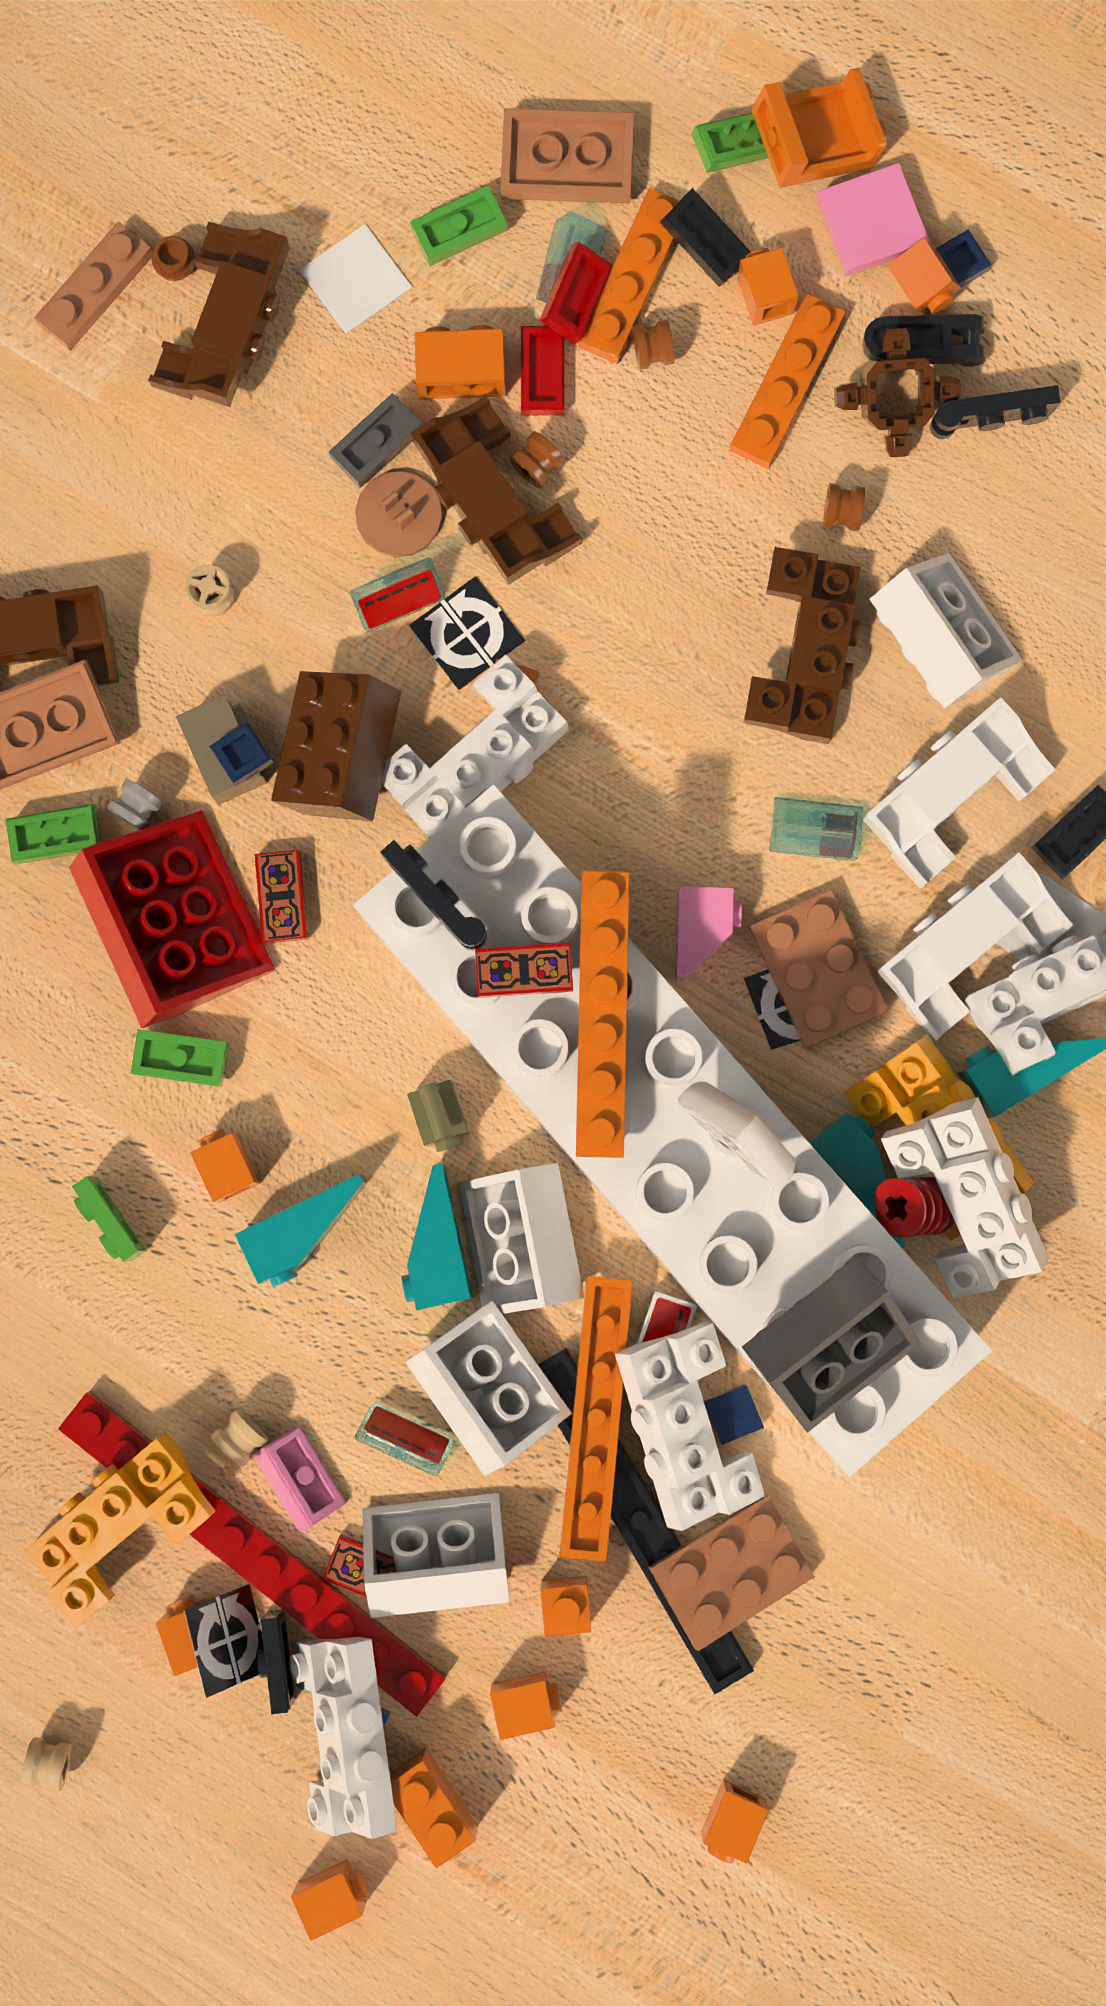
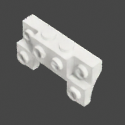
[381,655,569,839]
[863,697,1056,889]
[877,852,1073,1042]
[964,933,1106,1076]
[881,1097,1049,1299]
[615,1322,765,1531]
[289,1637,397,1839]

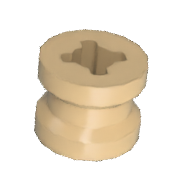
[185,564,235,617]
[210,1408,269,1467]
[22,1737,72,1791]

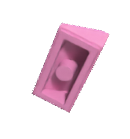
[253,1425,346,1532]

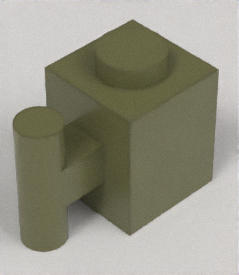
[407,1080,469,1152]

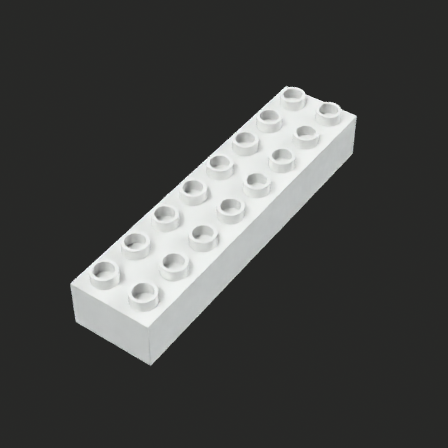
[353,784,992,1478]

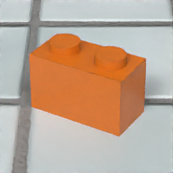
[414,325,506,400]
[390,1748,478,1869]

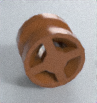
[632,320,675,370]
[509,431,565,489]
[823,483,865,532]

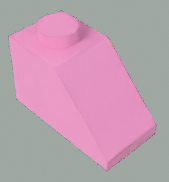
[675,886,742,982]

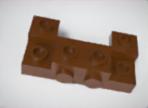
[148,221,290,407]
[411,395,582,585]
[743,547,861,744]
[0,585,119,686]

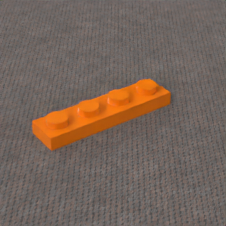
[578,188,680,364]
[729,293,846,469]

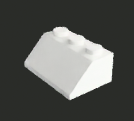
[870,553,1023,709]
[458,1163,584,1314]
[405,1301,572,1476]
[362,1493,510,1618]

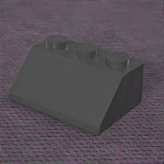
[742,1257,921,1433]

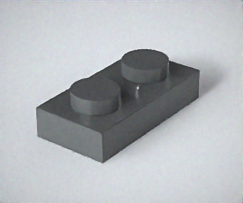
[329,393,423,488]

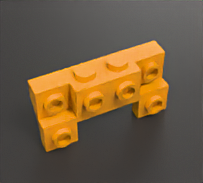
[844,1034,1035,1241]
[24,1431,215,1628]

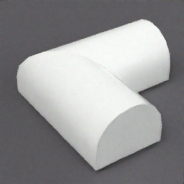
[677,1081,795,1189]

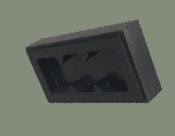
[660,188,751,287]
[1031,785,1106,880]
[257,1609,295,1715]

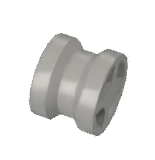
[107,778,164,830]

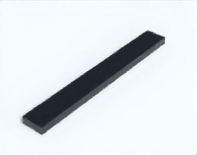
[537,1348,754,1695]

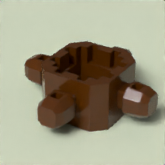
[834,328,961,457]

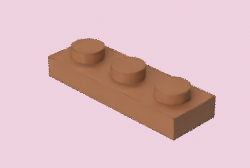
[34,221,153,351]

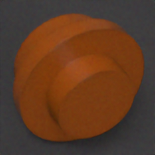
[151,236,195,281]

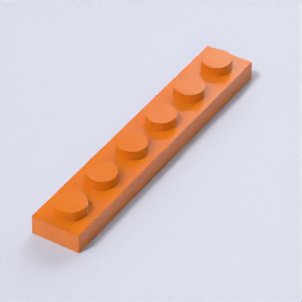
[576,871,629,1158]
[559,1276,633,1562]

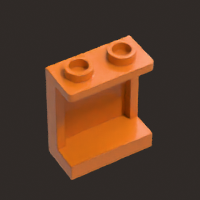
[751,67,887,188]

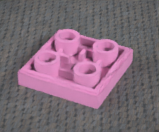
[816,163,930,276]

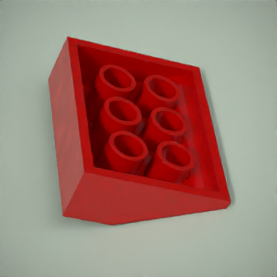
[69,810,275,1028]

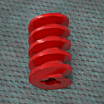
[874,1177,956,1238]

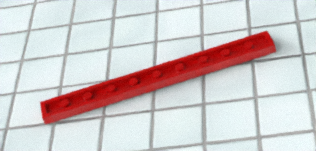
[58,1391,446,1717]

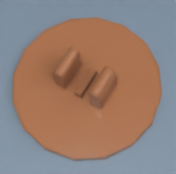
[355,471,442,558]

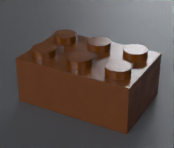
[271,671,402,821]

